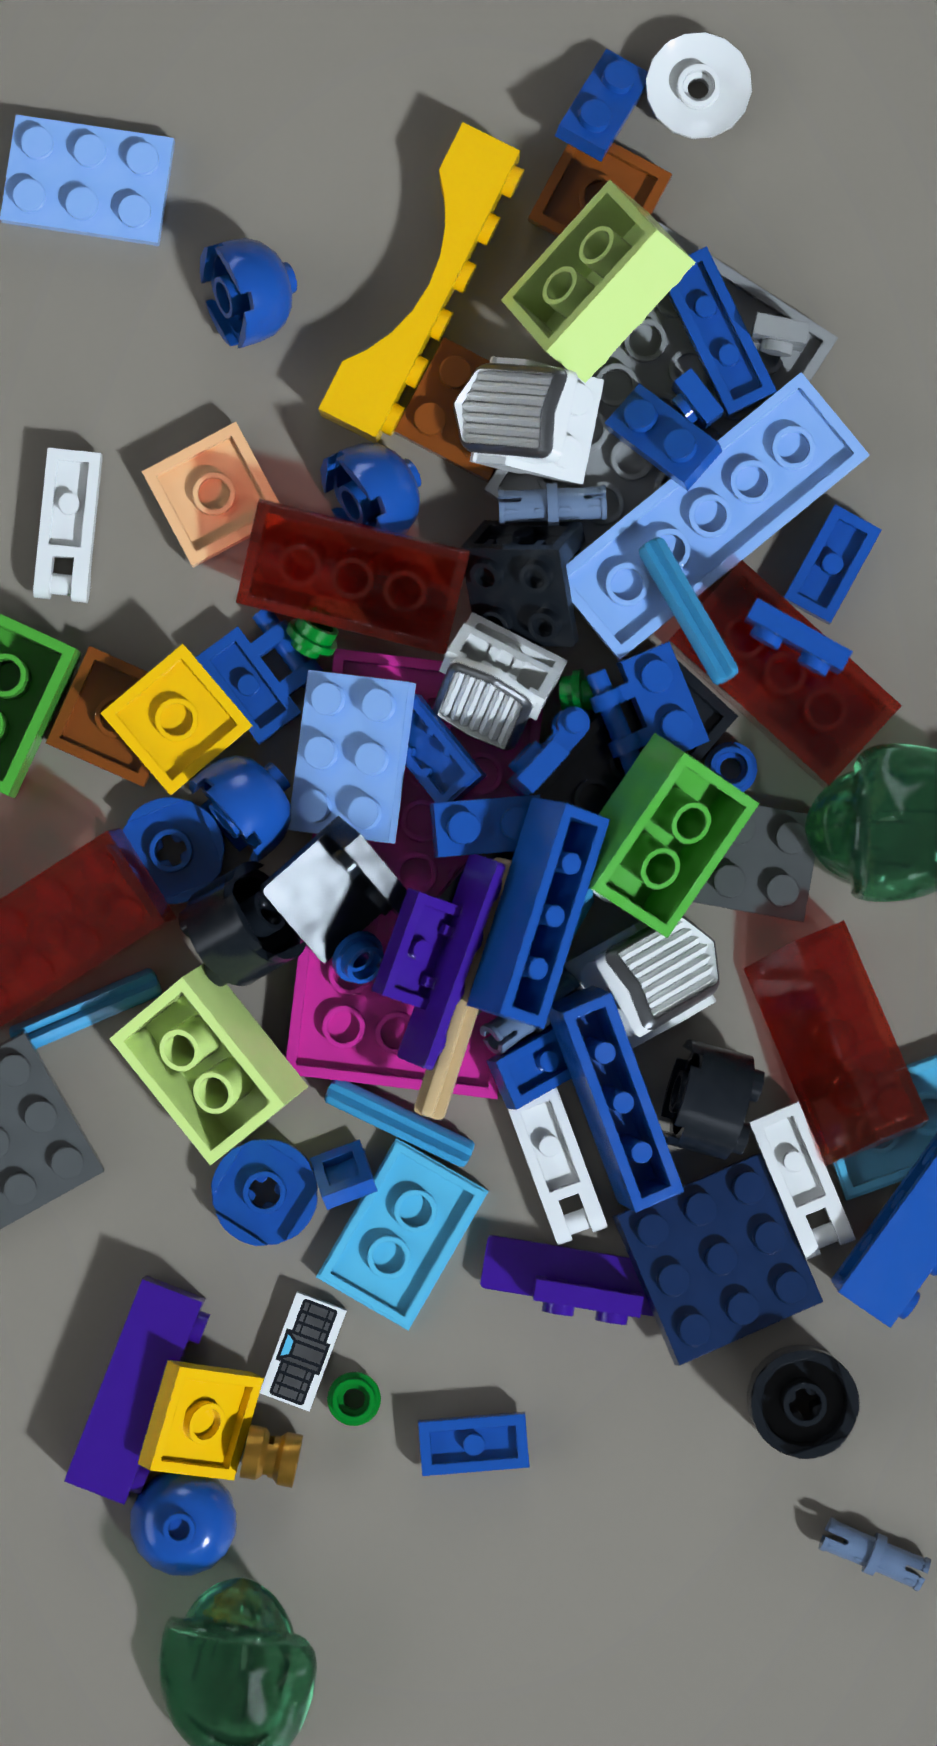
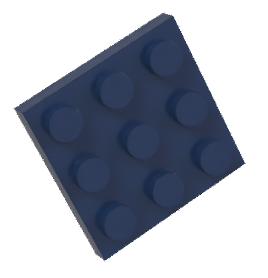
[612,1153,823,1366]

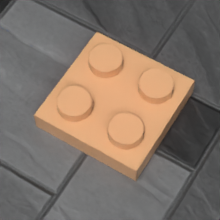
[142,422,287,568]

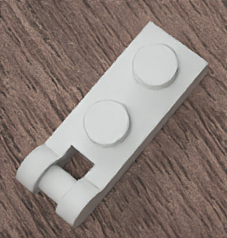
[33,448,103,603]
[508,1087,608,1245]
[748,1101,856,1260]

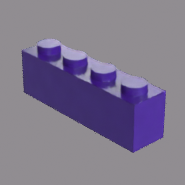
[64,1275,210,1505]

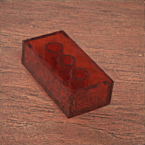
[668,560,902,788]
[0,828,177,1031]

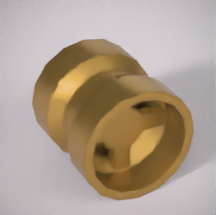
[240,1424,303,1488]

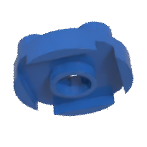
[117,797,226,905]
[211,1139,318,1246]

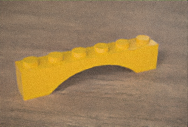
[318,122,525,443]

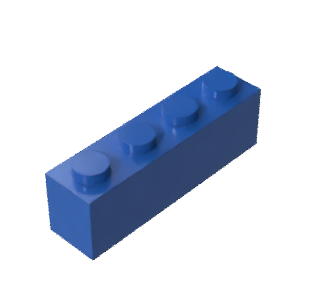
[466,797,610,1029]
[548,985,684,1212]
[831,1133,937,1328]

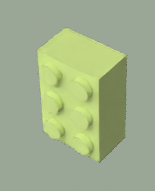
[501,180,696,383]
[109,963,309,1165]

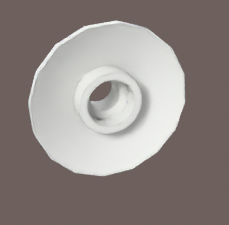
[646,32,752,139]

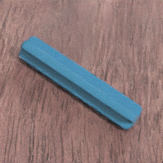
[639,537,739,685]
[9,968,162,1049]
[324,1080,475,1167]

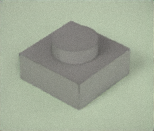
[751,312,810,357]

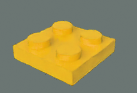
[100,644,253,796]
[138,1360,264,1480]

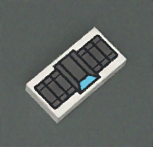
[260,1291,347,1412]

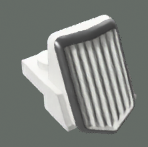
[453,356,604,485]
[433,612,568,751]
[564,916,720,1049]

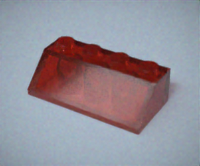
[236,499,470,655]
[743,921,929,1167]

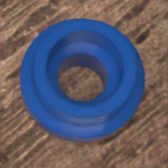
[704,742,758,792]
[332,931,384,984]

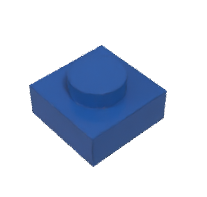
[671,368,724,431]
[310,1139,378,1210]

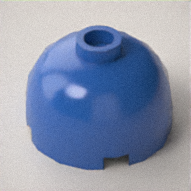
[200,238,297,349]
[320,442,421,553]
[188,755,291,862]
[130,1472,237,1576]

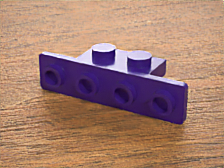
[371,854,506,1070]
[480,1235,654,1325]

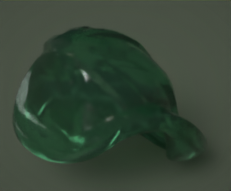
[805,743,937,902]
[159,1577,317,1746]

